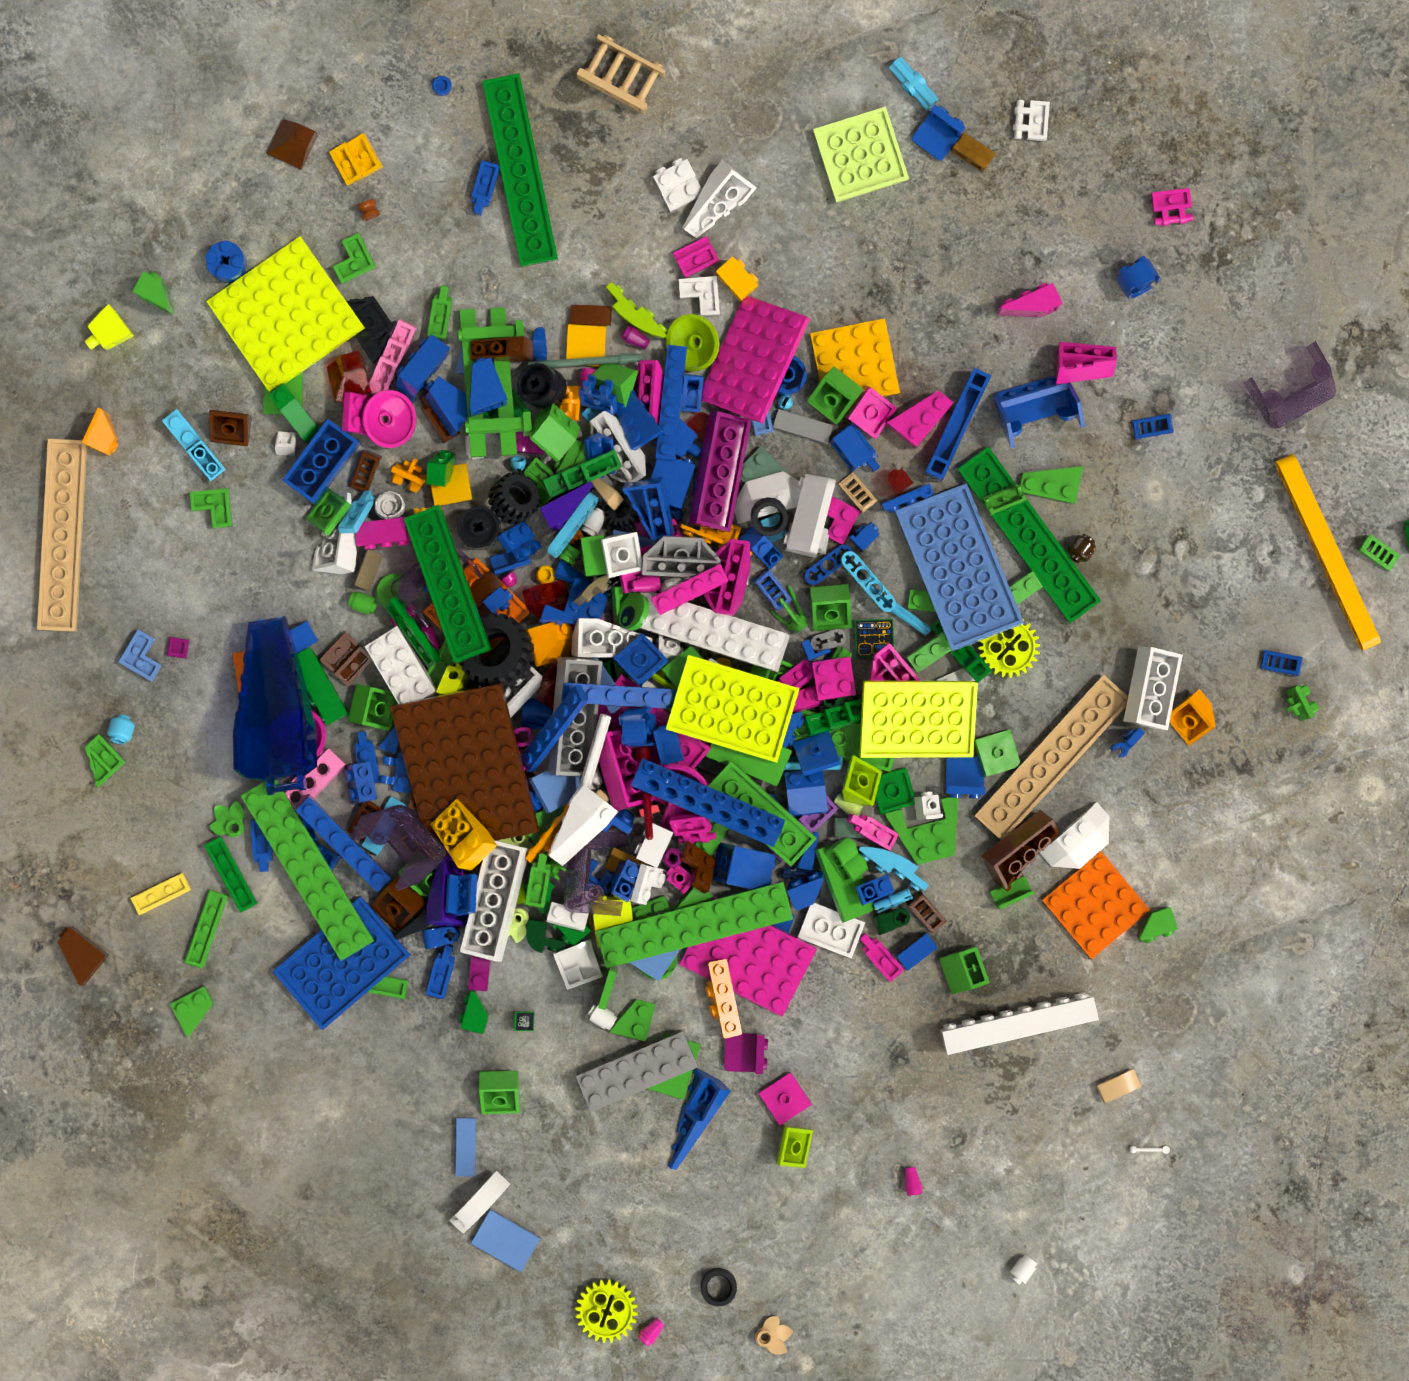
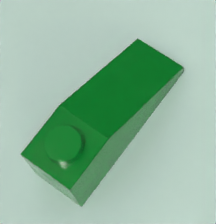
[268,383,320,443]

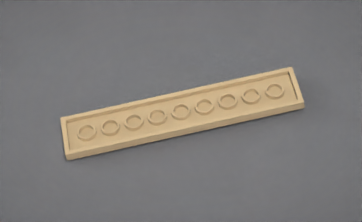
[37,439,87,632]
[974,674,1128,840]

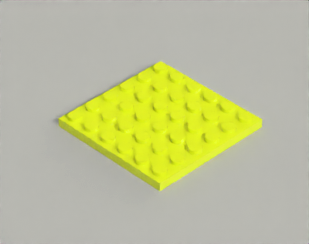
[206,236,365,393]

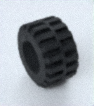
[488,472,541,525]

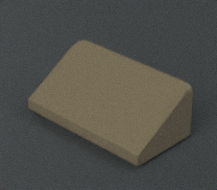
[354,549,383,591]

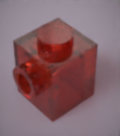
[886,468,914,497]

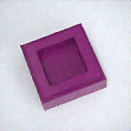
[167,637,190,659]

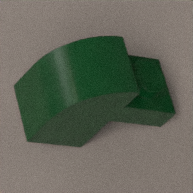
[526,919,565,953]

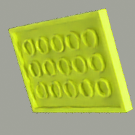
[666,655,800,763]
[859,681,978,758]

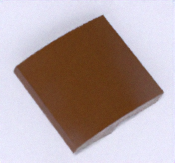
[319,631,372,686]

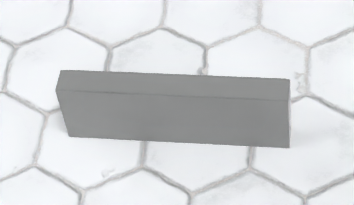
[773,409,833,444]

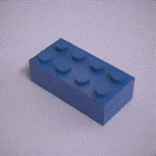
[282,419,361,505]

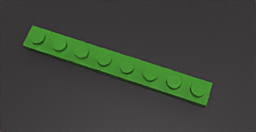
[906,571,1043,674]

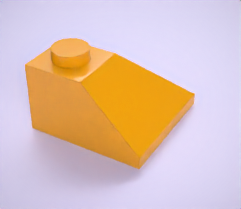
[82,408,118,456]
[526,622,573,667]
[1169,689,1216,746]

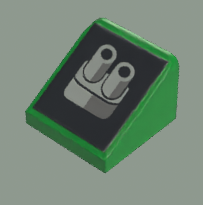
[514,1011,535,1031]

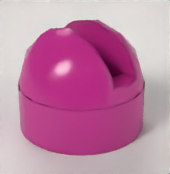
[500,571,517,587]

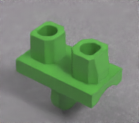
[1285,685,1319,722]

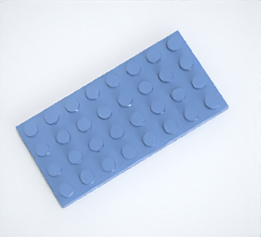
[895,483,1024,651]

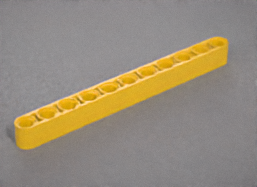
[1275,454,1381,651]

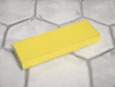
[130,873,192,915]

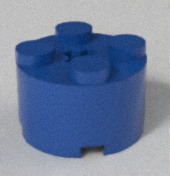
[205,241,247,283]
[1116,256,1161,300]
[777,356,807,396]
[619,707,657,747]

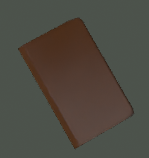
[470,571,503,609]

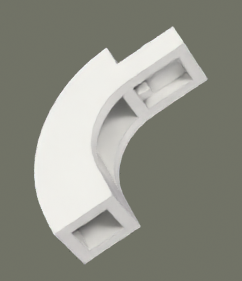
[449,1171,510,1234]

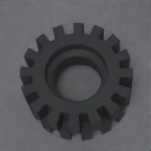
[605,494,640,531]

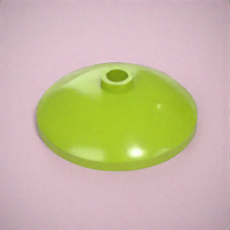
[666,314,719,372]

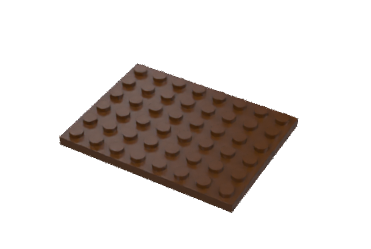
[390,683,539,853]

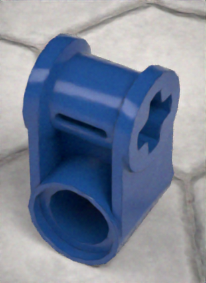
[422,926,460,949]

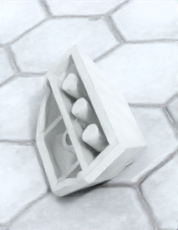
[590,411,646,483]
[734,471,801,524]
[1039,802,1109,869]

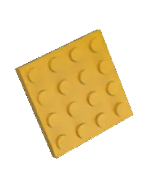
[810,318,900,402]

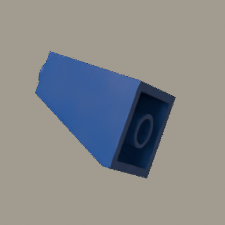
[712,842,776,889]

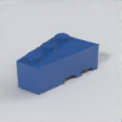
[395,334,450,404]
[622,477,675,541]

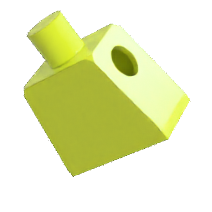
[84,304,134,350]
[436,663,470,695]

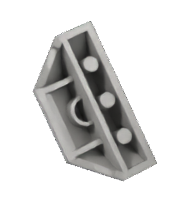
[642,536,720,577]

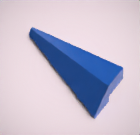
[668,1068,731,1170]

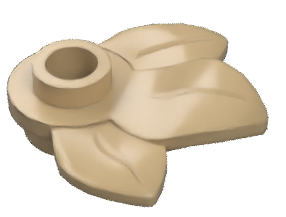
[755,1316,793,1354]

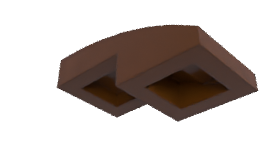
[570,305,612,326]

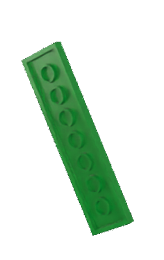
[404,504,491,663]

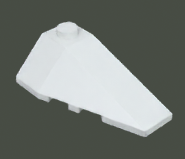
[682,160,756,238]
[312,493,357,574]
[571,618,652,657]
[548,783,618,866]

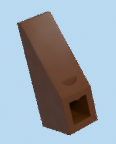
[471,336,533,362]

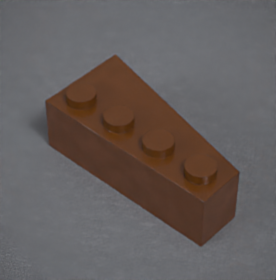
[981,810,1060,892]

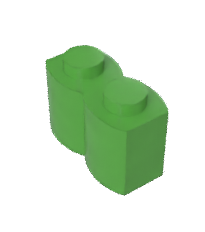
[826,837,868,883]

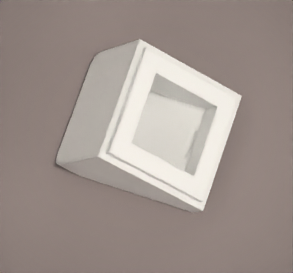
[275,431,297,456]

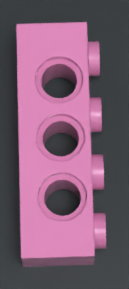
[284,748,347,815]

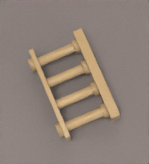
[576,34,666,114]

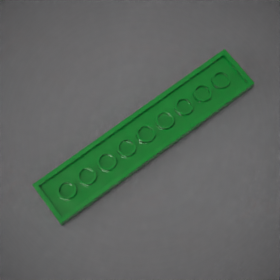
[482,73,558,268]
[957,446,1101,624]

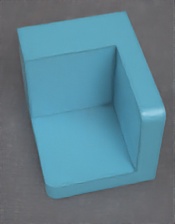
[760,513,786,543]

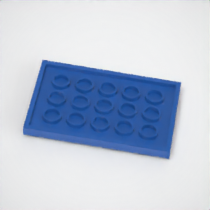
[273,896,411,1030]

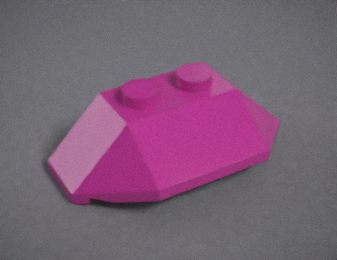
[633,360,664,426]
[703,539,751,616]
[869,642,921,681]

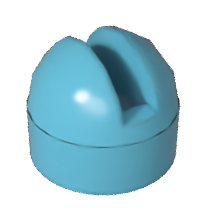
[778,395,793,410]
[510,456,526,472]

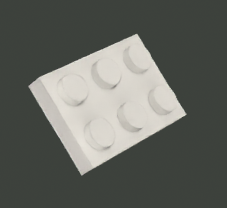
[798,903,865,959]

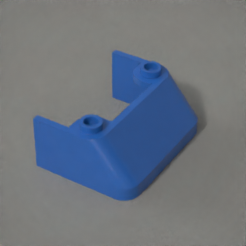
[994,375,1085,448]

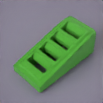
[1357,534,1400,572]

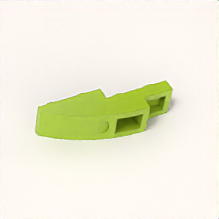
[606,282,667,340]

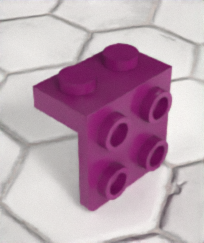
[724,1033,768,1074]

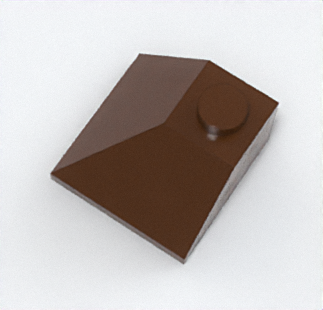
[267,119,318,170]

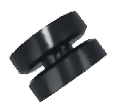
[517,363,567,410]
[458,506,501,550]

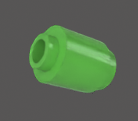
[348,591,378,616]

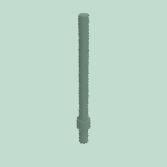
[528,353,643,368]

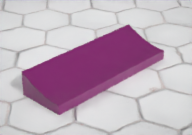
[688,411,751,532]

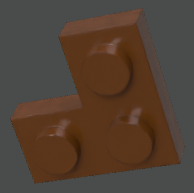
[680,841,717,894]

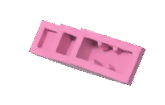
[366,319,417,394]

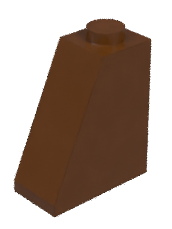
[58,926,109,986]

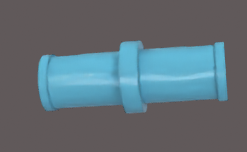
[873,888,913,914]

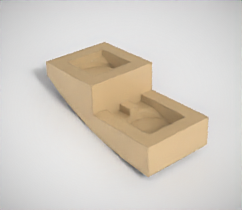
[1096,1069,1142,1103]

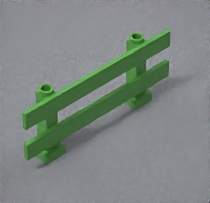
[458,308,532,458]

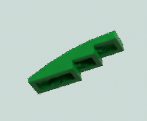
[542,449,622,498]
[804,699,862,737]

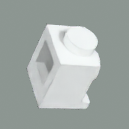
[654,634,684,664]
[914,792,943,820]

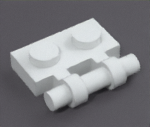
[1013,100,1050,141]

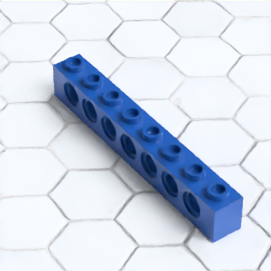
[631,758,785,847]

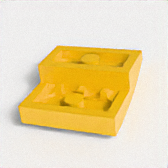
[329,133,383,186]
[566,324,606,366]
[431,463,473,506]

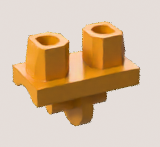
[560,386,581,421]
[391,458,427,493]

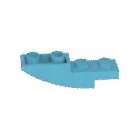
[162,409,226,481]
[858,846,929,891]

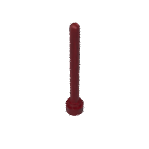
[635,748,653,840]

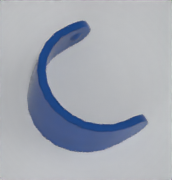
[532,327,547,362]

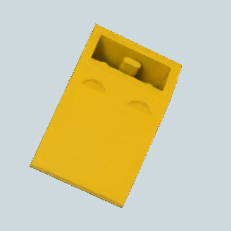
[430,799,497,870]

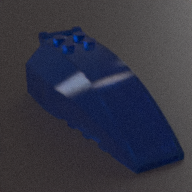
[233,616,317,796]

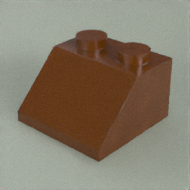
[371,875,427,933]

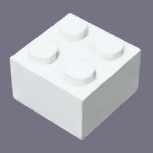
[635,823,674,868]

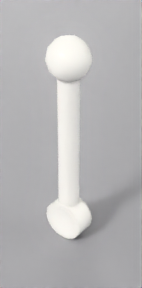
[1129,1146,1170,1154]

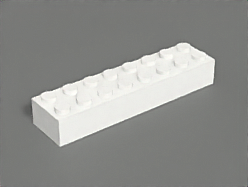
[639,592,790,673]
[939,992,1099,1055]

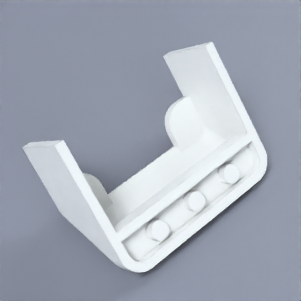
[783,474,836,558]

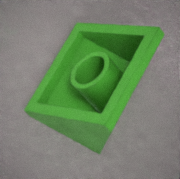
[592,363,638,407]

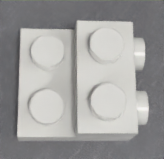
[653,158,702,213]

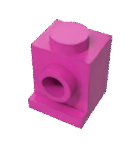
[666,865,692,894]

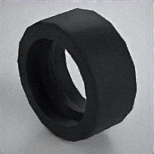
[750,497,788,536]
[701,1268,737,1307]

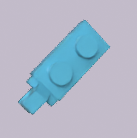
[338,491,375,533]

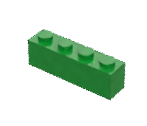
[289,647,349,726]

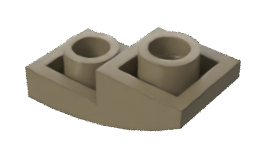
[573,575,610,606]

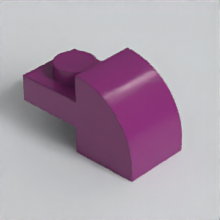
[468,955,492,992]

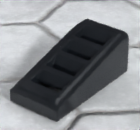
[394,912,433,940]

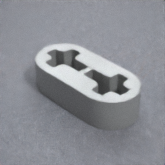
[810,629,846,652]

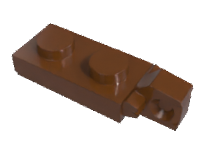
[419,392,460,444]

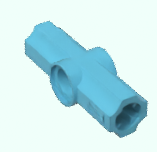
[889,57,939,111]

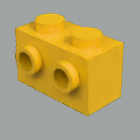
[716,257,759,302]

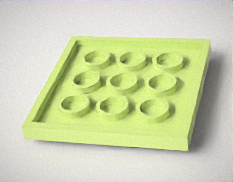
[813,107,909,203]

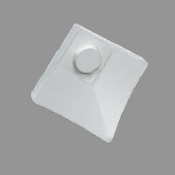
[553,938,604,990]

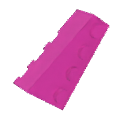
[599,729,657,811]

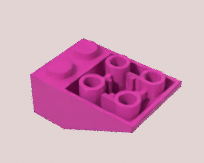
[997,282,1063,318]

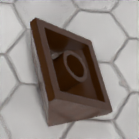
[209,409,252,446]

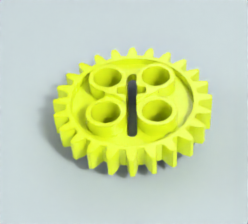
[977,619,1040,678]
[575,1279,638,1343]

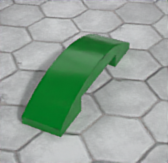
[930,619,993,683]

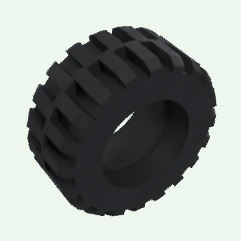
[459,613,534,690]

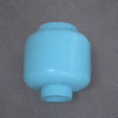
[107,715,135,744]

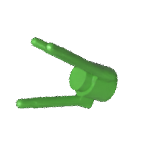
[770,585,808,633]

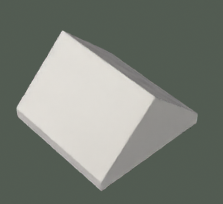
[601,532,643,578]

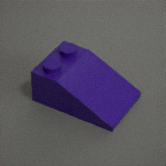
[540,481,594,533]

